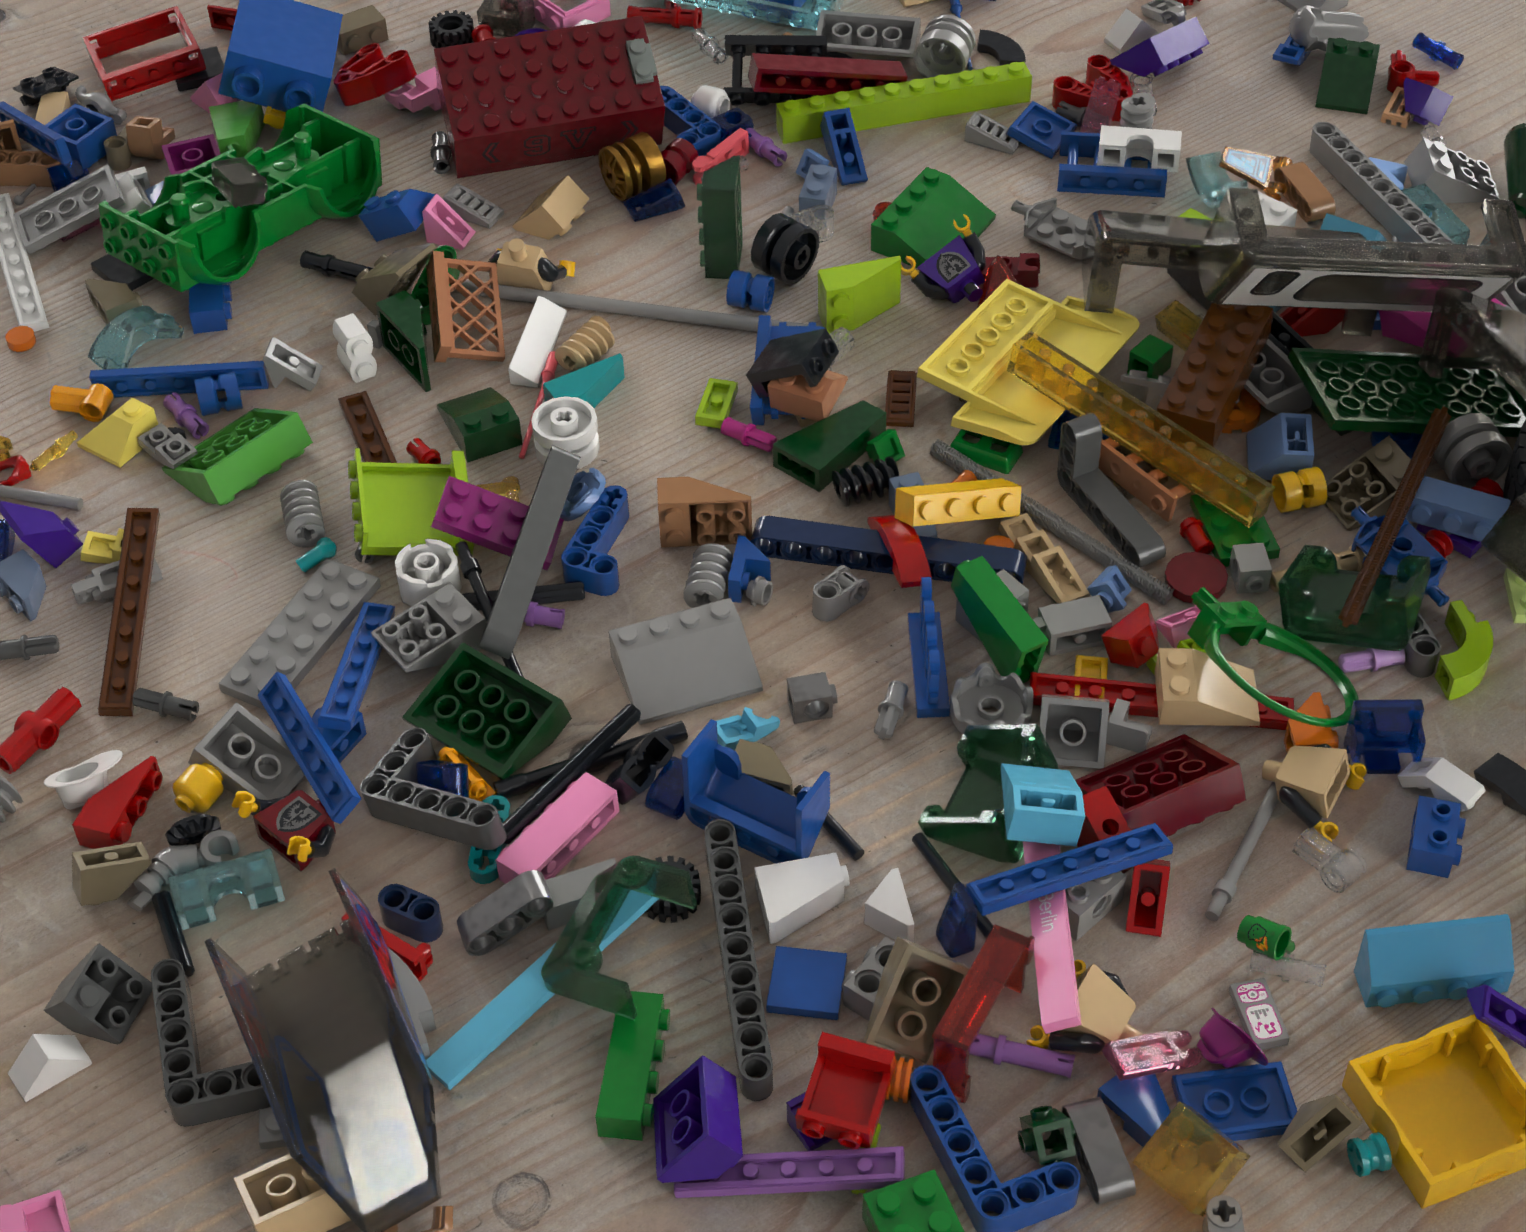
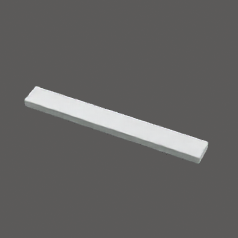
[0,193,49,332]

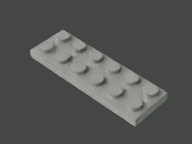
[219,558,381,710]

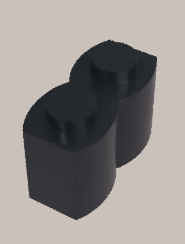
[605,731,674,805]

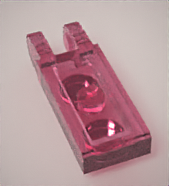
[1102,1029,1203,1081]

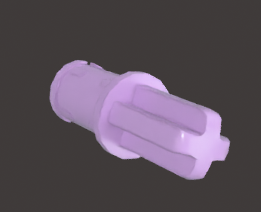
[1338,644,1405,673]

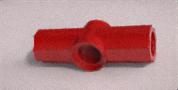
[0,687,82,774]

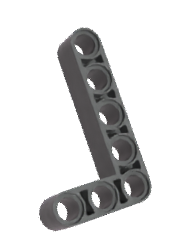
[1057,412,1166,569]
[360,728,507,850]
[151,959,280,1127]

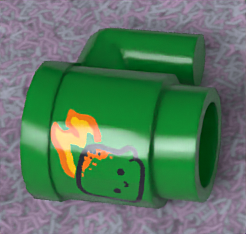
[1237,915,1295,961]

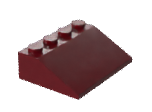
[1075,734,1246,837]

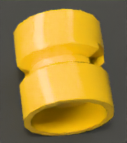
[1271,466,1327,513]

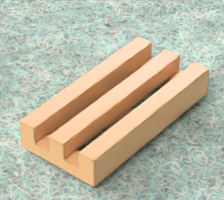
[1381,87,1413,128]

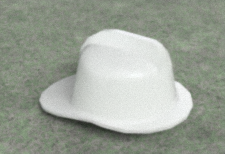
[44,750,123,810]

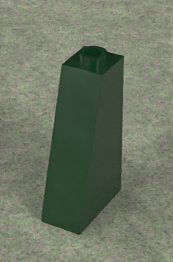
[773,400,886,492]

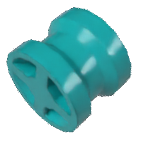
[1347,1132,1392,1177]

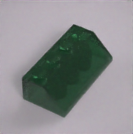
[697,156,743,279]

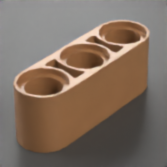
[0,150,66,187]
[1274,162,1336,223]

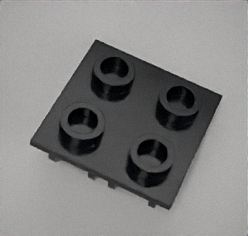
[13,67,79,107]

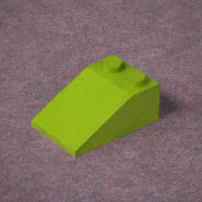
[818,256,901,334]

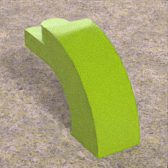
[1435,600,1494,701]

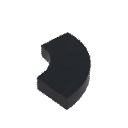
[977,29,1026,66]

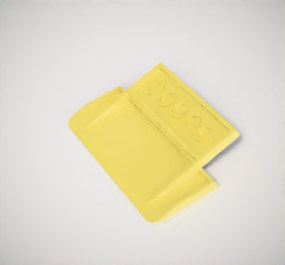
[917,279,1140,445]

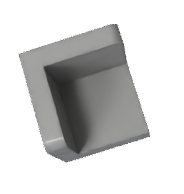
[1106,698,1153,753]

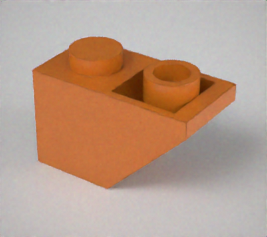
[1284,692,1339,753]

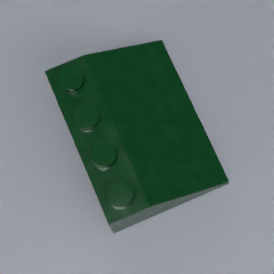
[402,642,572,780]

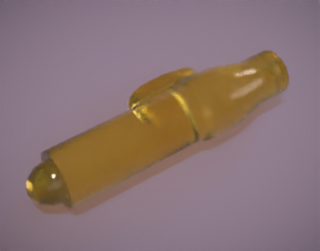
[30,430,78,471]

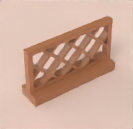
[426,251,505,363]

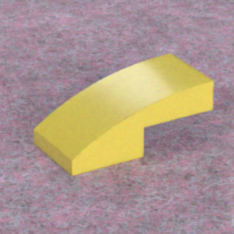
[81,528,124,564]

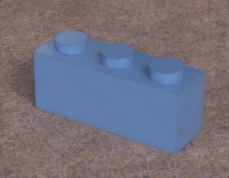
[1405,476,1511,546]

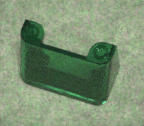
[1278,544,1431,651]
[918,724,1058,863]

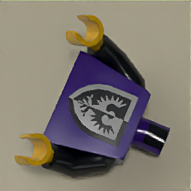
[901,214,986,303]

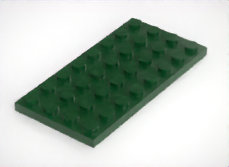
[1288,348,1526,437]

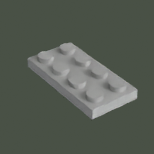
[13,164,125,254]

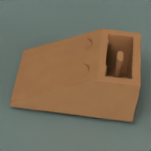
[657,476,752,548]

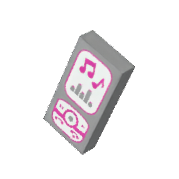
[1229,978,1290,1050]

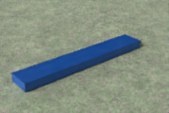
[0,101,73,165]
[89,361,269,398]
[318,602,395,732]
[257,672,361,824]
[966,823,1173,916]

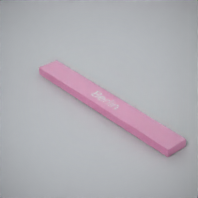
[1023,841,1082,1034]

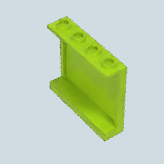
[348,448,474,556]

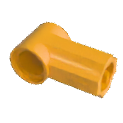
[49,383,114,422]

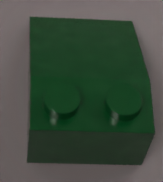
[1315,38,1380,114]
[376,290,431,392]
[437,387,523,463]

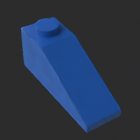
[820,108,868,186]

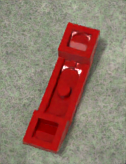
[867,515,932,588]

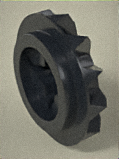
[165,814,221,846]

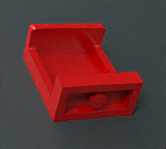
[795,1032,895,1149]

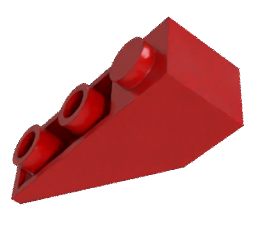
[72,756,163,849]

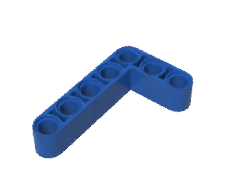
[909,1065,1081,1232]

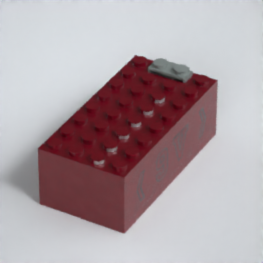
[434,16,665,179]

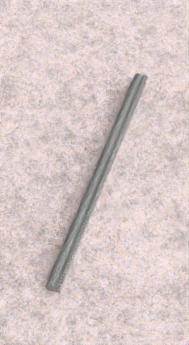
[929,439,1174,605]

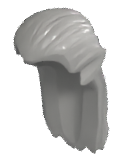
[1289,5,1369,52]

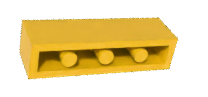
[895,478,1022,527]

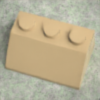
[233,1130,376,1232]

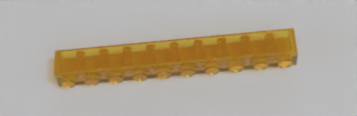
[1007,331,1275,528]

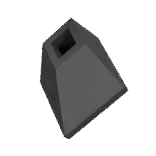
[43,943,152,1045]

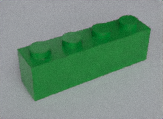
[595,990,670,1141]

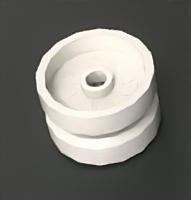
[531,396,600,470]

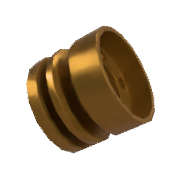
[598,132,666,201]

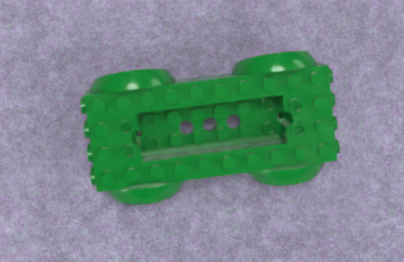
[98,104,382,292]

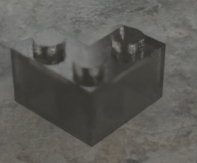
[477,0,536,37]

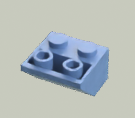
[1246,413,1314,480]

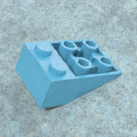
[1001,763,1085,847]

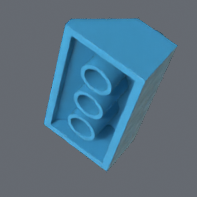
[1354,914,1515,1008]

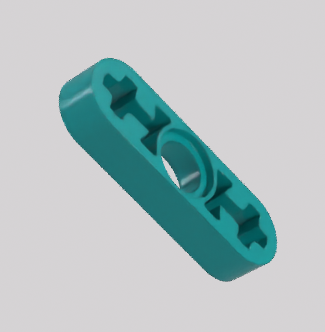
[468,795,511,884]

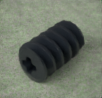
[832,456,899,507]

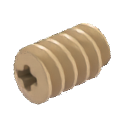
[555,315,615,371]

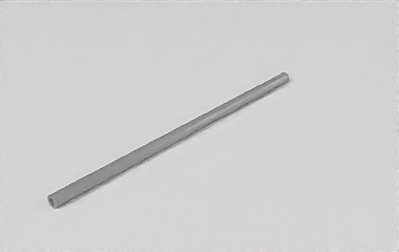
[452,279,819,332]

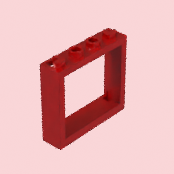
[82,6,207,101]

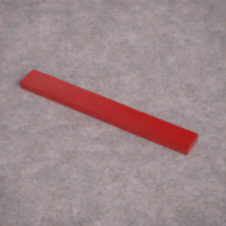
[1029,672,1294,730]

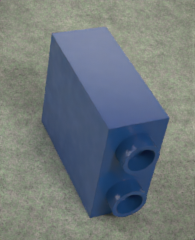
[218,0,343,112]

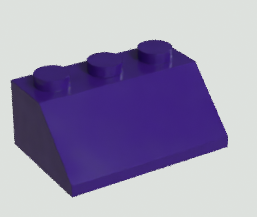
[653,1055,743,1183]

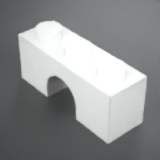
[1097,125,1182,172]

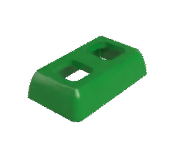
[950,429,1023,474]

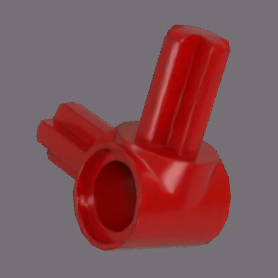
[1387,50,1440,93]

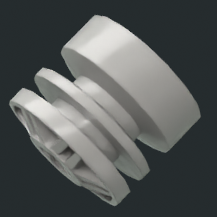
[914,14,976,78]

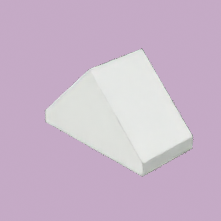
[1104,8,1159,53]
[864,868,915,943]
[8,1034,92,1102]

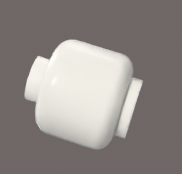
[691,85,731,122]

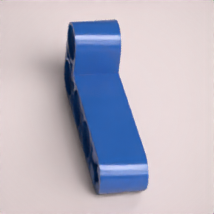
[660,86,721,156]
[561,485,629,596]

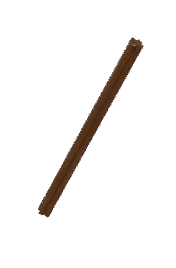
[1338,406,1451,628]

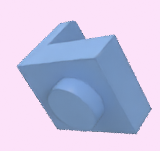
[1087,565,1132,613]

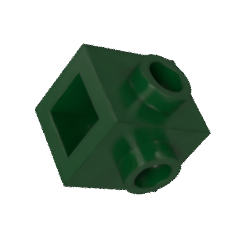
[1017,1106,1077,1165]

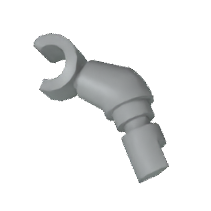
[127,830,240,911]

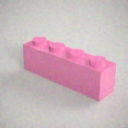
[496,772,620,884]

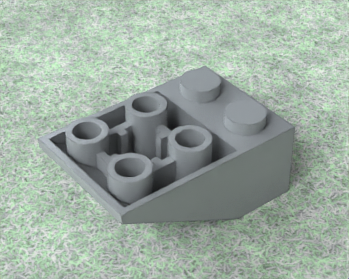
[1404,138,1500,204]
[371,583,486,673]

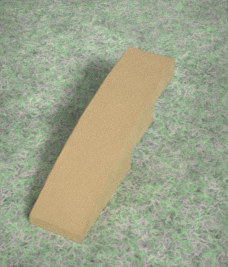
[998,513,1090,603]

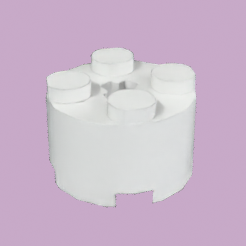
[395,539,462,606]

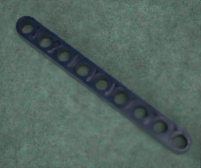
[750,516,1027,584]

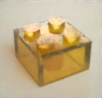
[1132,1101,1251,1217]

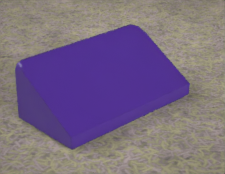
[1466,984,1526,1048]

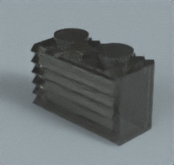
[212,157,268,208]

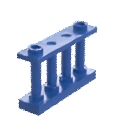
[1057,131,1167,198]

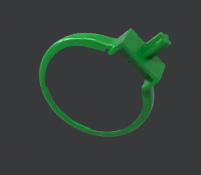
[1187,587,1360,727]

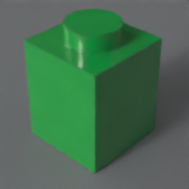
[1127,334,1174,379]

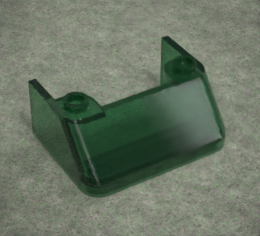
[541,856,697,1020]

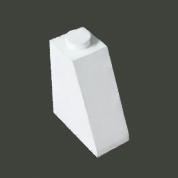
[754,853,850,944]

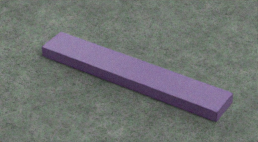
[674,1146,905,1198]

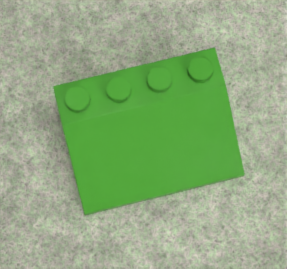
[162,408,313,506]

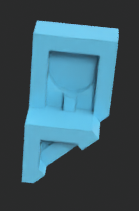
[717,707,780,750]

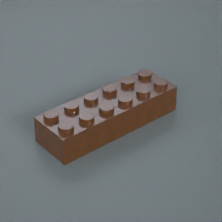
[1155,294,1273,449]

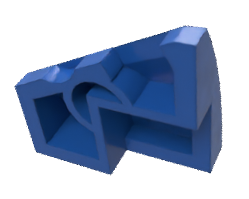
[1097,1059,1177,1154]

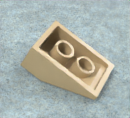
[1155,648,1260,726]

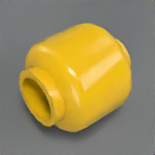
[172,763,224,813]

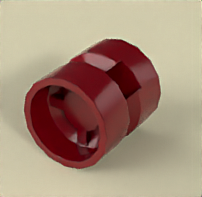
[661,138,699,187]

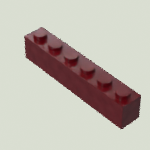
[748,53,908,95]

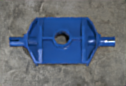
[1351,506,1450,607]

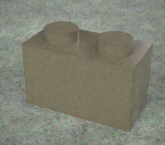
[337,5,389,55]

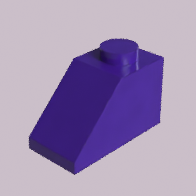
[1404,78,1453,127]

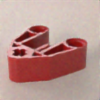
[334,43,417,106]
[1052,55,1133,122]

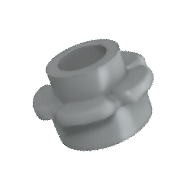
[746,576,773,606]

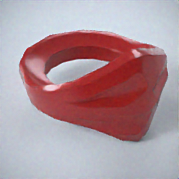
[0,455,32,486]

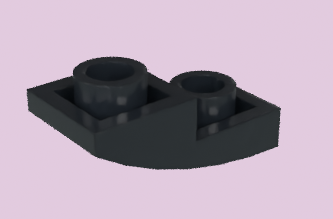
[1474,753,1526,816]

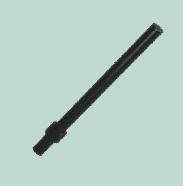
[455,541,524,677]

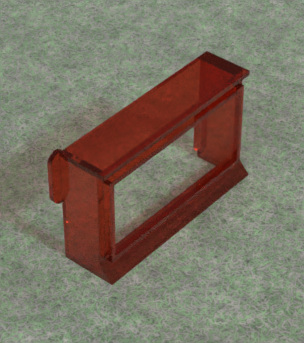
[932,924,1035,1104]

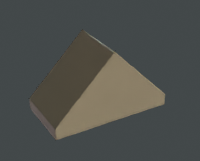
[1278,1094,1362,1172]

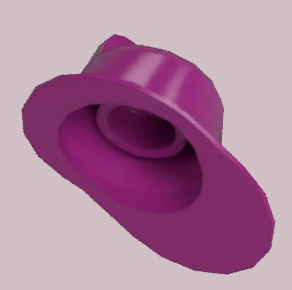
[1197,1008,1268,1068]

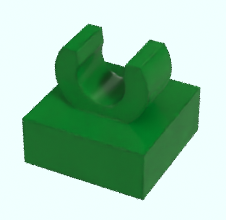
[865,429,905,462]

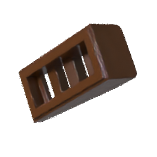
[885,370,917,427]

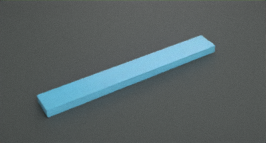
[424,873,659,1090]

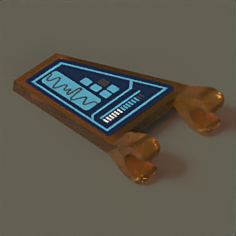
[1219,146,1293,201]

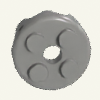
[950,663,1033,743]

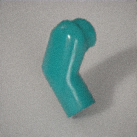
[295,537,337,573]

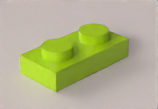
[695,378,738,429]

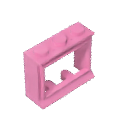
[518,0,611,30]

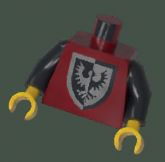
[231,790,336,872]

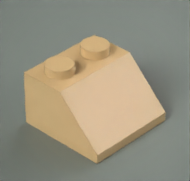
[512,175,589,240]

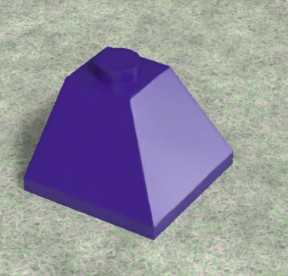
[0,500,83,568]

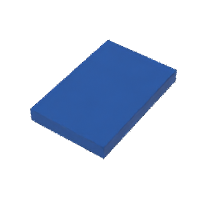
[1171,1061,1297,1147]

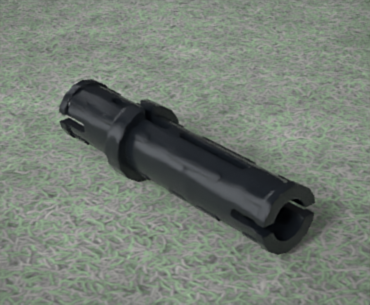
[300,250,373,280]

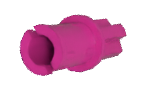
[721,417,777,452]

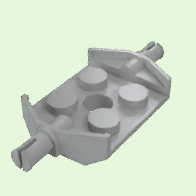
[1011,198,1119,260]

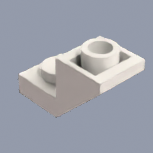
[1397,757,1486,812]

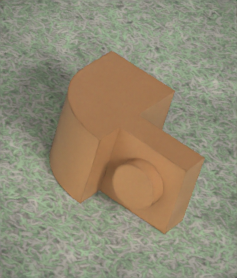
[126,115,175,160]

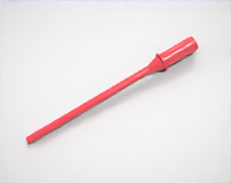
[519,351,558,459]

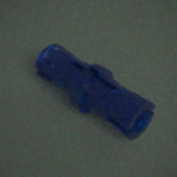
[1412,32,1464,70]

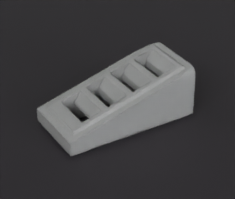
[965,112,1021,155]
[443,184,504,229]

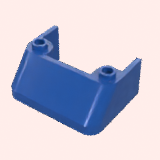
[681,719,830,863]

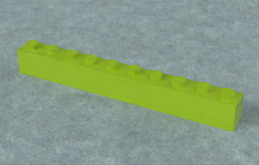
[776,62,1032,144]

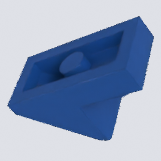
[728,535,771,603]

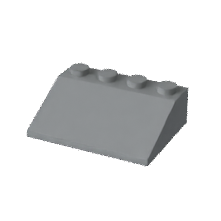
[608,598,763,725]

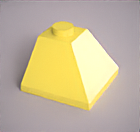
[77,398,158,468]

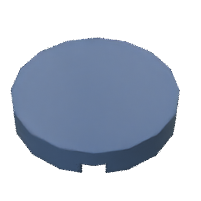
[560,468,606,521]

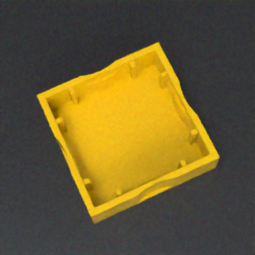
[1342,1014,1526,1209]

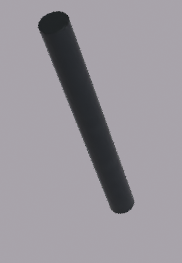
[912,832,998,940]

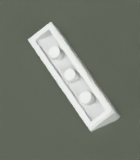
[508,296,567,388]

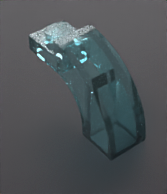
[1186,151,1249,208]
[88,306,184,370]

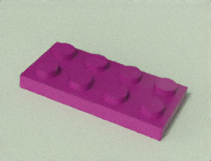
[431,476,564,571]

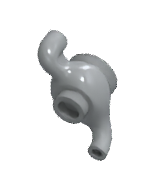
[75,85,127,124]

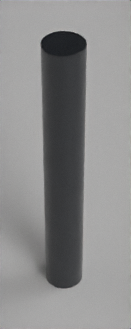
[793,784,864,860]

